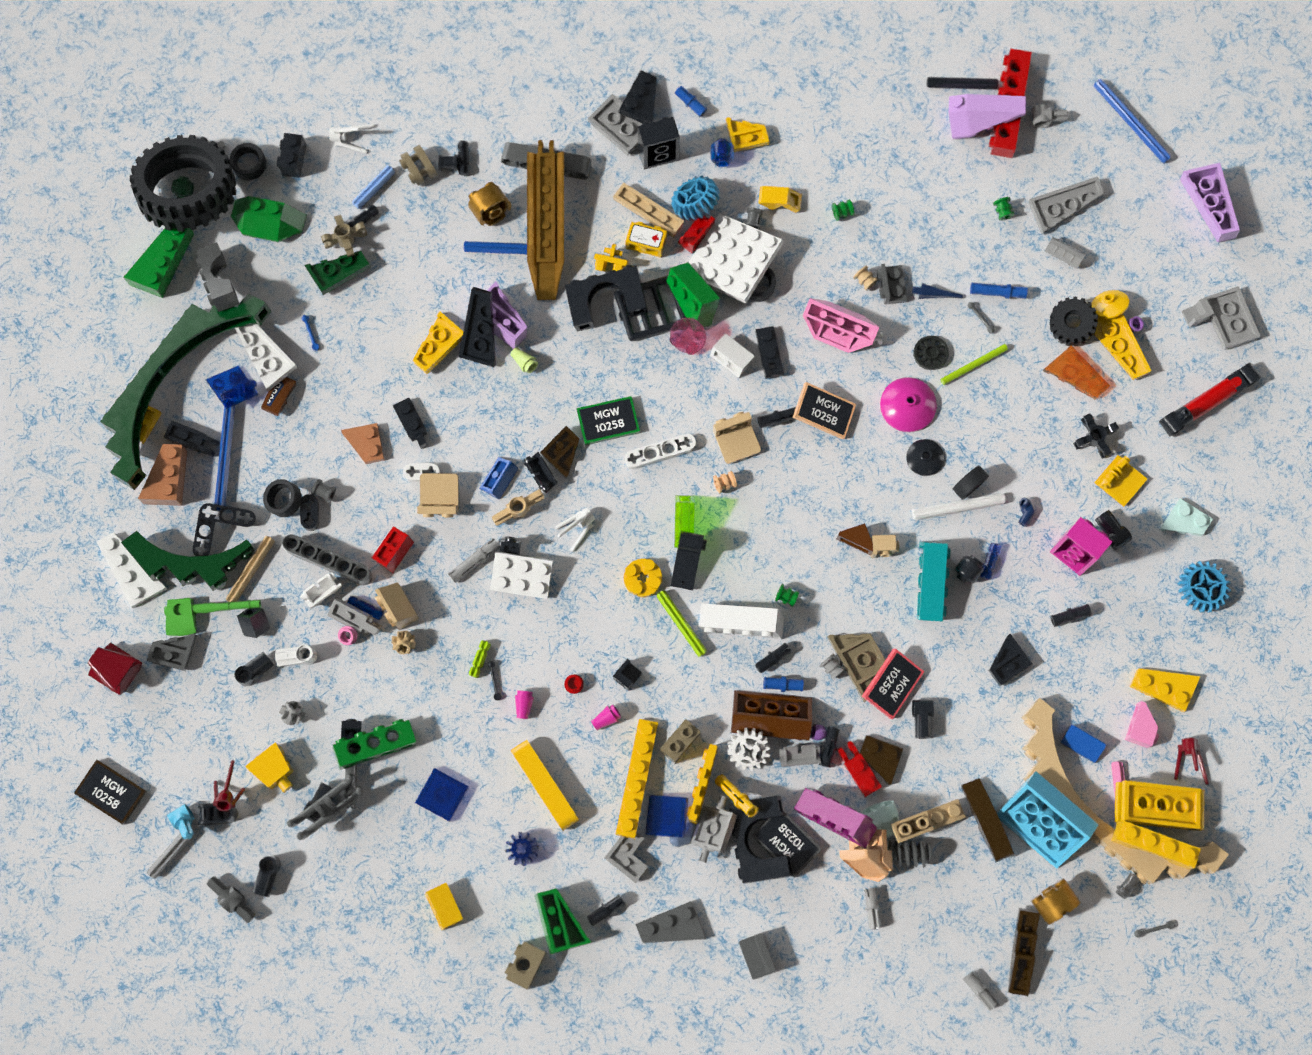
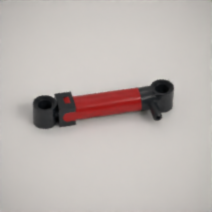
[1159,362,1261,437]

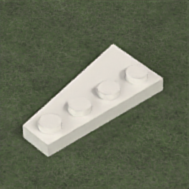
[235,324,297,391]
[97,532,167,608]

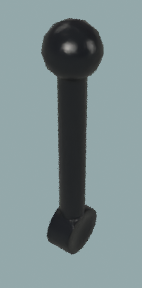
[487,661,502,701]

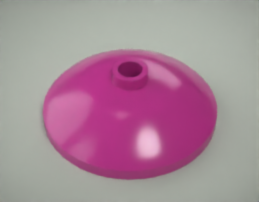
[880,377,937,432]

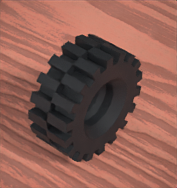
[1049,296,1098,347]

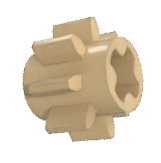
[391,631,416,654]

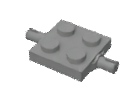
[691,795,737,863]

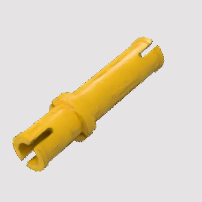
[715,774,758,817]

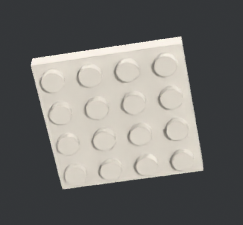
[689,213,783,303]

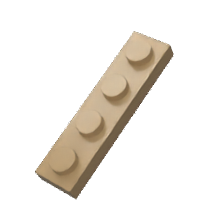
[613,182,684,238]

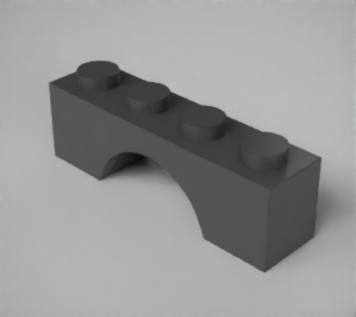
[195,242,239,312]

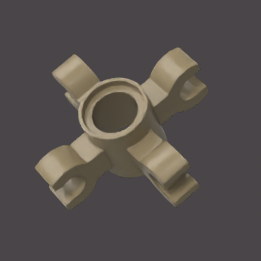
[321,214,368,257]

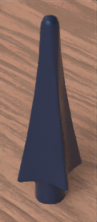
[912,283,963,299]

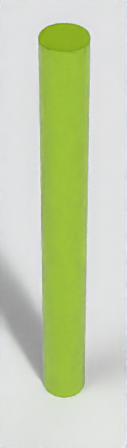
[940,344,1008,385]

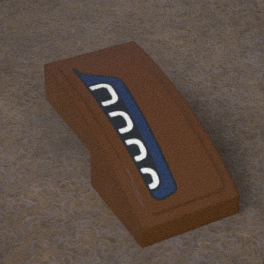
[261,377,296,416]

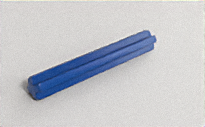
[464,241,527,255]

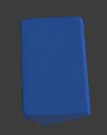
[479,457,518,499]
[1060,725,1107,763]

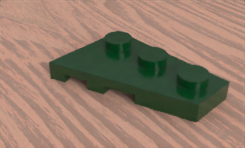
[304,250,371,295]

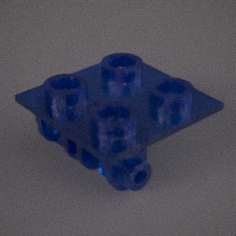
[206,366,259,409]

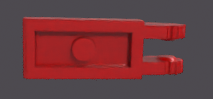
[837,741,882,798]

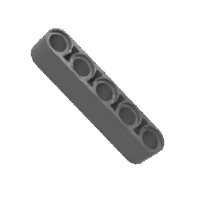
[501,142,592,180]
[282,534,372,585]

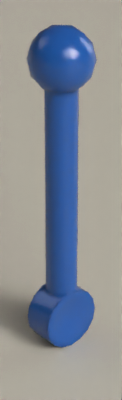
[302,315,320,351]

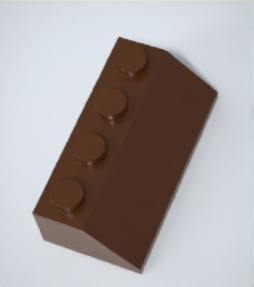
[731,690,812,741]

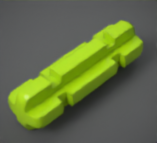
[469,640,491,678]

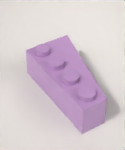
[1180,163,1240,242]

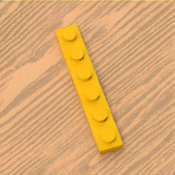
[615,719,658,839]

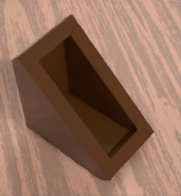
[836,523,873,556]

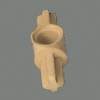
[492,489,544,526]

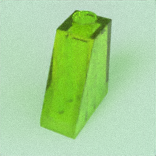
[674,495,695,548]

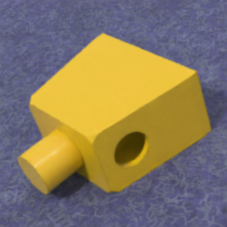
[245,742,294,793]

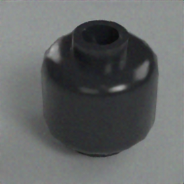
[955,554,984,584]

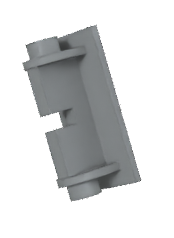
[779,744,821,767]

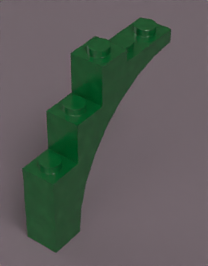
[121,530,254,591]

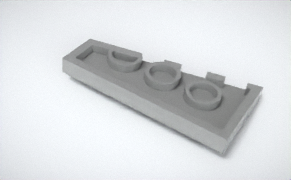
[1028,176,1104,234]

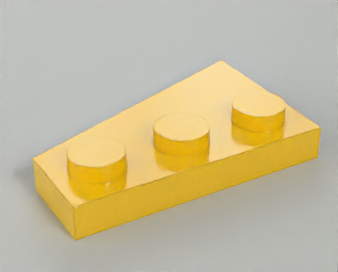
[1129,668,1200,712]

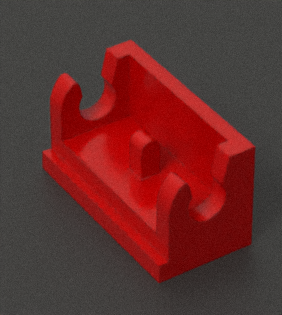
[678,215,715,254]
[371,526,414,573]

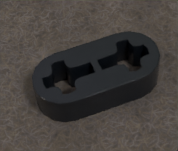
[300,494,319,531]

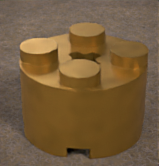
[468,182,511,226]
[1031,878,1081,925]

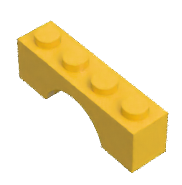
[1111,820,1201,869]

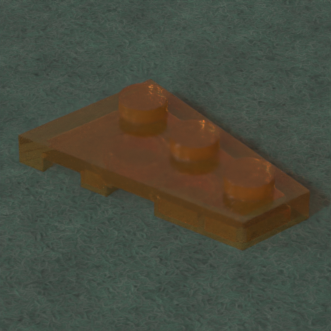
[1043,346,1110,399]

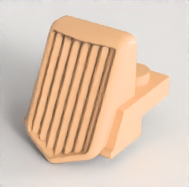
[840,829,893,882]

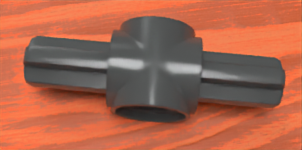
[207,876,256,923]

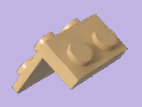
[713,412,761,464]
[417,473,459,518]

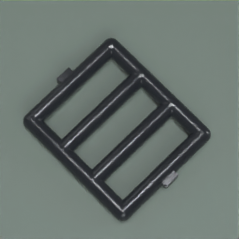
[614,275,689,341]

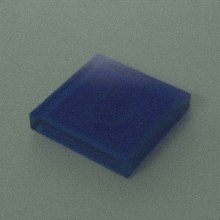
[415,768,469,822]
[645,795,689,838]

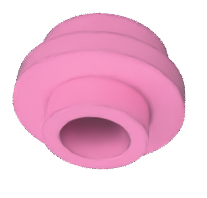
[338,626,358,645]

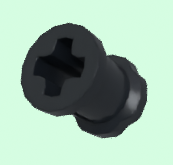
[438,154,458,171]

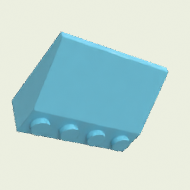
[997,771,1099,869]

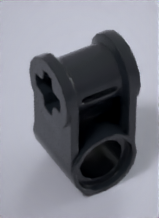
[198,804,238,826]

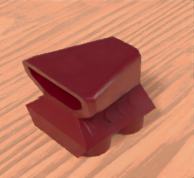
[88,642,143,695]

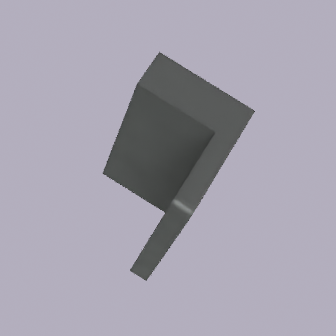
[739,933,776,980]

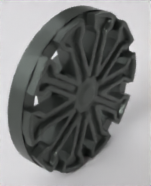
[913,336,949,370]

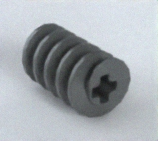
[888,840,931,867]

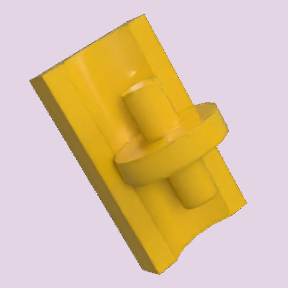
[594,243,629,272]

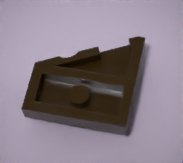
[540,426,580,478]
[859,735,903,785]

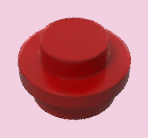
[564,674,584,694]

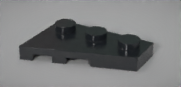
[618,70,657,124]

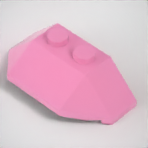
[803,298,879,353]

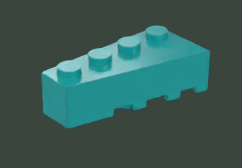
[917,542,951,622]

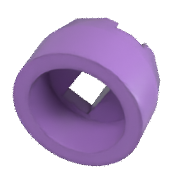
[1127,316,1144,332]
[811,724,827,740]

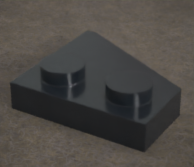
[988,633,1032,686]

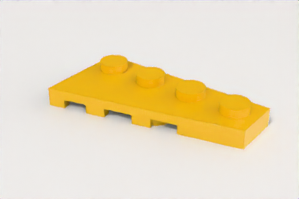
[686,744,718,825]

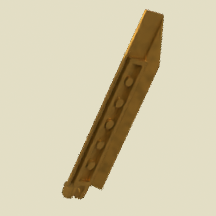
[527,140,564,300]

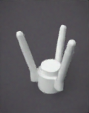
[329,124,375,153]
[556,508,595,552]

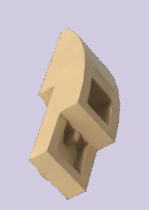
[891,799,966,843]

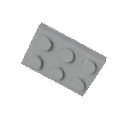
[588,94,642,155]
[1204,286,1260,350]

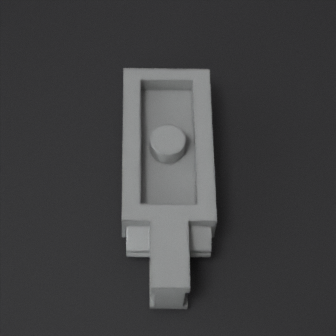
[328,597,382,635]

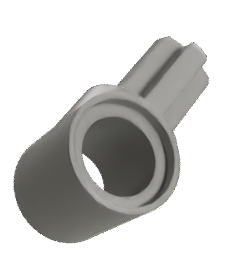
[1032,104,1068,128]

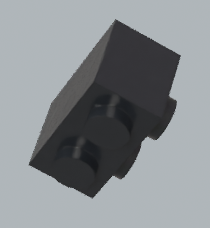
[277,133,306,178]

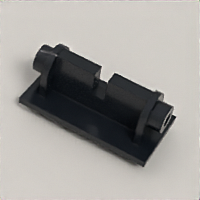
[524,452,558,493]

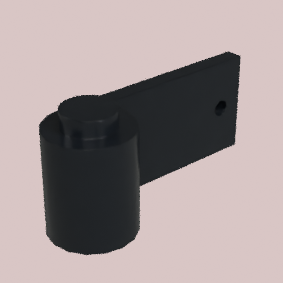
[670,531,707,590]

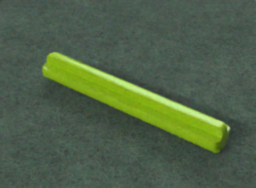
[657,590,707,657]

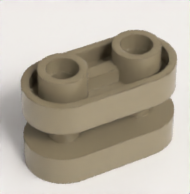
[399,145,437,186]

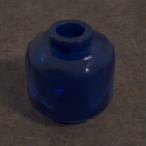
[710,138,734,167]

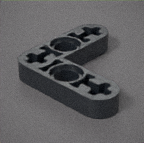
[192,503,256,556]

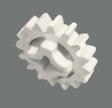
[727,728,770,771]

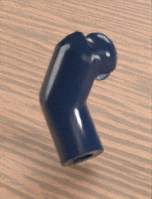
[1018,497,1035,527]

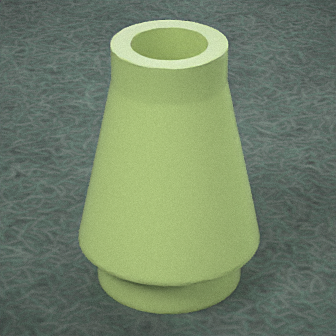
[510,347,538,373]

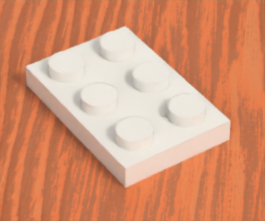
[490,551,553,599]

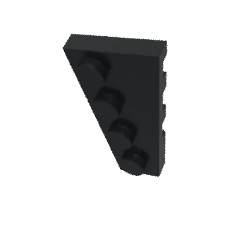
[459,287,496,367]

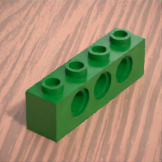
[332,719,416,771]

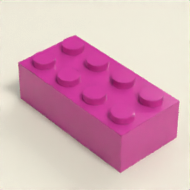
[1050,517,1112,576]

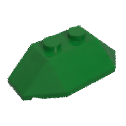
[231,196,307,243]

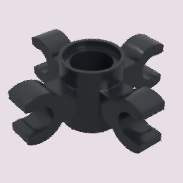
[1073,413,1119,459]

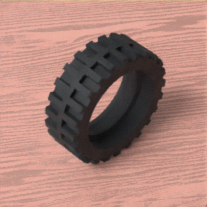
[129,135,237,232]

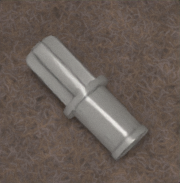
[864,888,881,930]
[963,971,998,1010]

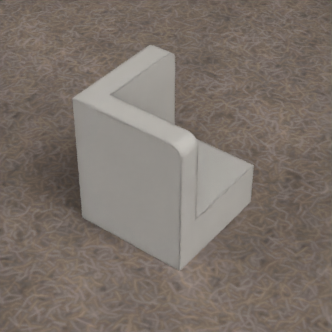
[1182,297,1215,328]

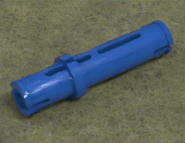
[970,282,1028,299]

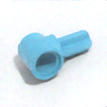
[167,804,195,839]

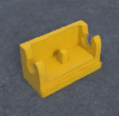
[425,882,463,931]

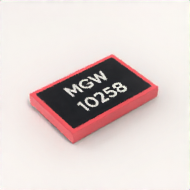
[862,649,924,720]

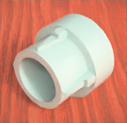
[862,800,900,837]

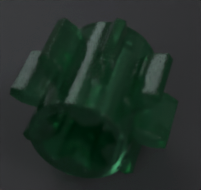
[171,176,194,198]

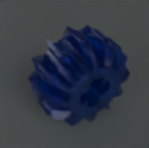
[505,832,539,866]

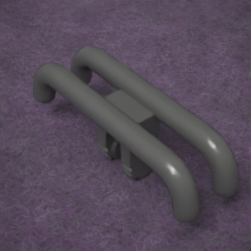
[287,774,364,840]

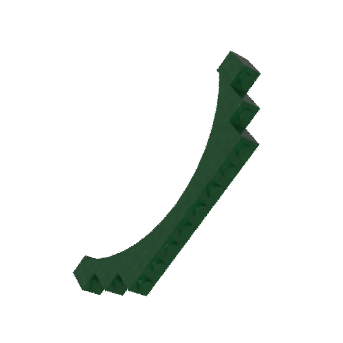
[100,293,272,490]

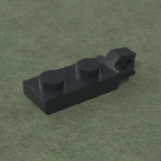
[392,397,428,449]

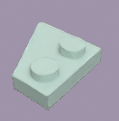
[1160,498,1213,536]

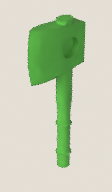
[164,598,261,636]

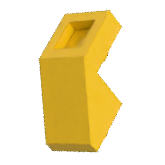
[758,186,802,213]

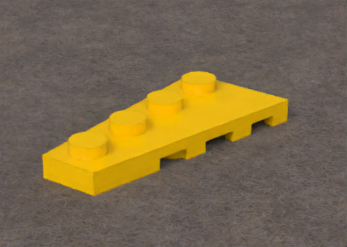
[1094,314,1151,380]

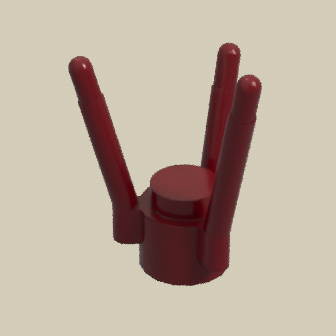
[1174,738,1209,785]
[213,760,245,811]

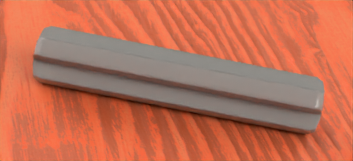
[147,833,194,879]

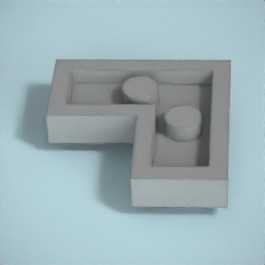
[604,832,648,883]

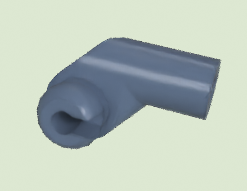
[670,823,696,847]

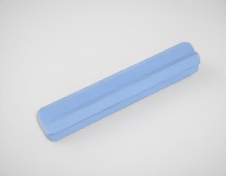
[352,165,395,209]

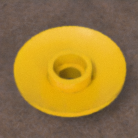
[1092,290,1129,319]

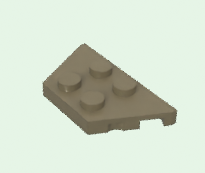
[827,634,885,703]

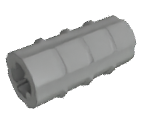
[1045,237,1085,269]

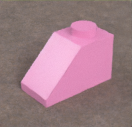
[1125,701,1159,748]

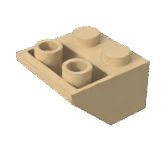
[375,582,419,630]

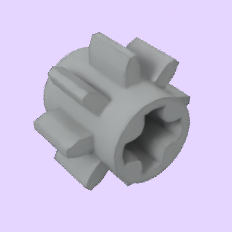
[279,701,305,725]

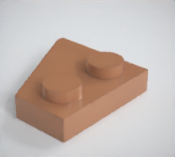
[341,423,385,464]

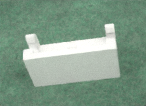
[710,333,755,378]

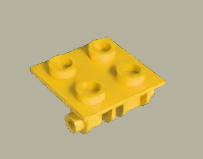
[1094,455,1147,507]

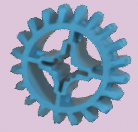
[671,175,720,221]
[1177,561,1232,613]

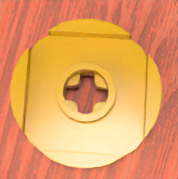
[624,559,662,598]

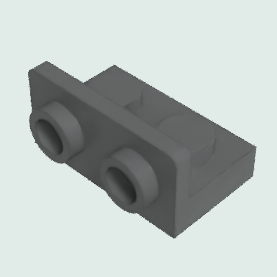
[877,264,907,305]

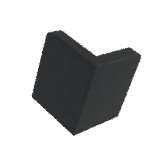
[237,608,270,638]
[613,658,642,691]

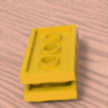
[1115,780,1205,831]

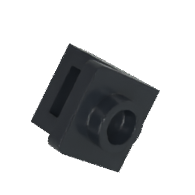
[500,536,521,555]
[341,719,362,749]

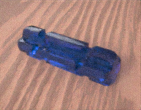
[980,543,1001,580]
[347,596,384,620]

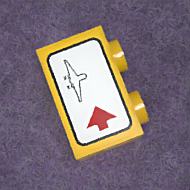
[625,222,667,258]

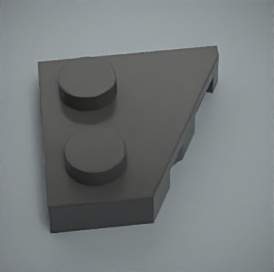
[147,634,197,671]

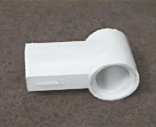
[275,645,317,667]

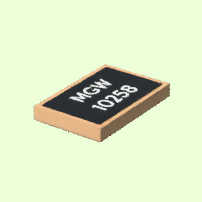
[793,382,856,439]

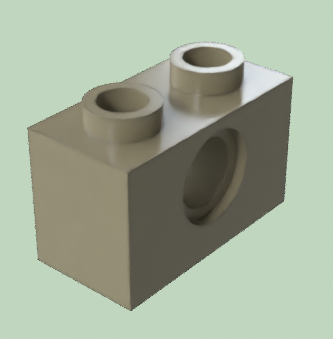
[660,719,701,764]
[505,941,547,990]

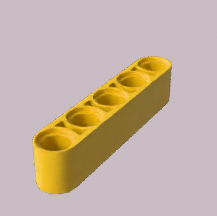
[510,739,579,831]

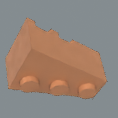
[138,444,188,506]

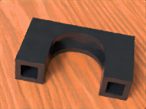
[565,265,649,332]
[729,796,793,884]

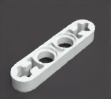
[625,434,696,469]

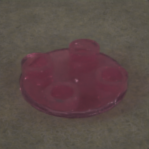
[670,318,707,355]

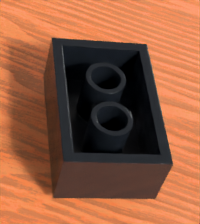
[638,117,680,170]

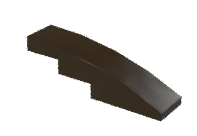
[961,778,1014,862]
[1008,908,1040,996]

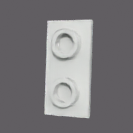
[301,573,342,609]

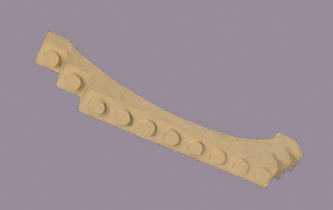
[1022,698,1229,884]

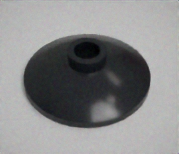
[906,439,944,476]

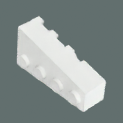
[699,604,784,639]

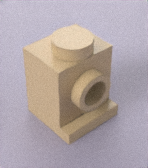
[871,535,899,558]

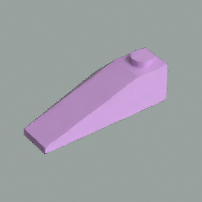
[949,94,1027,139]

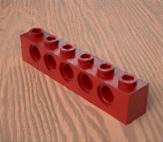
[989,48,1032,158]

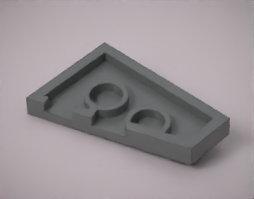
[635,901,706,943]

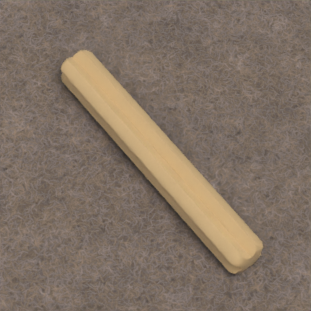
[226,536,275,602]

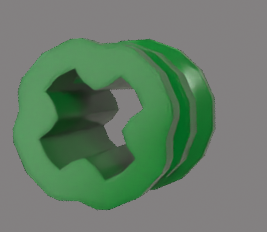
[993,197,1015,221]
[832,199,854,221]
[775,583,799,607]

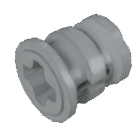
[819,654,846,680]

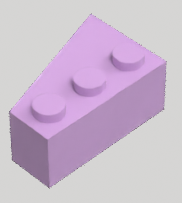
[487,282,527,349]

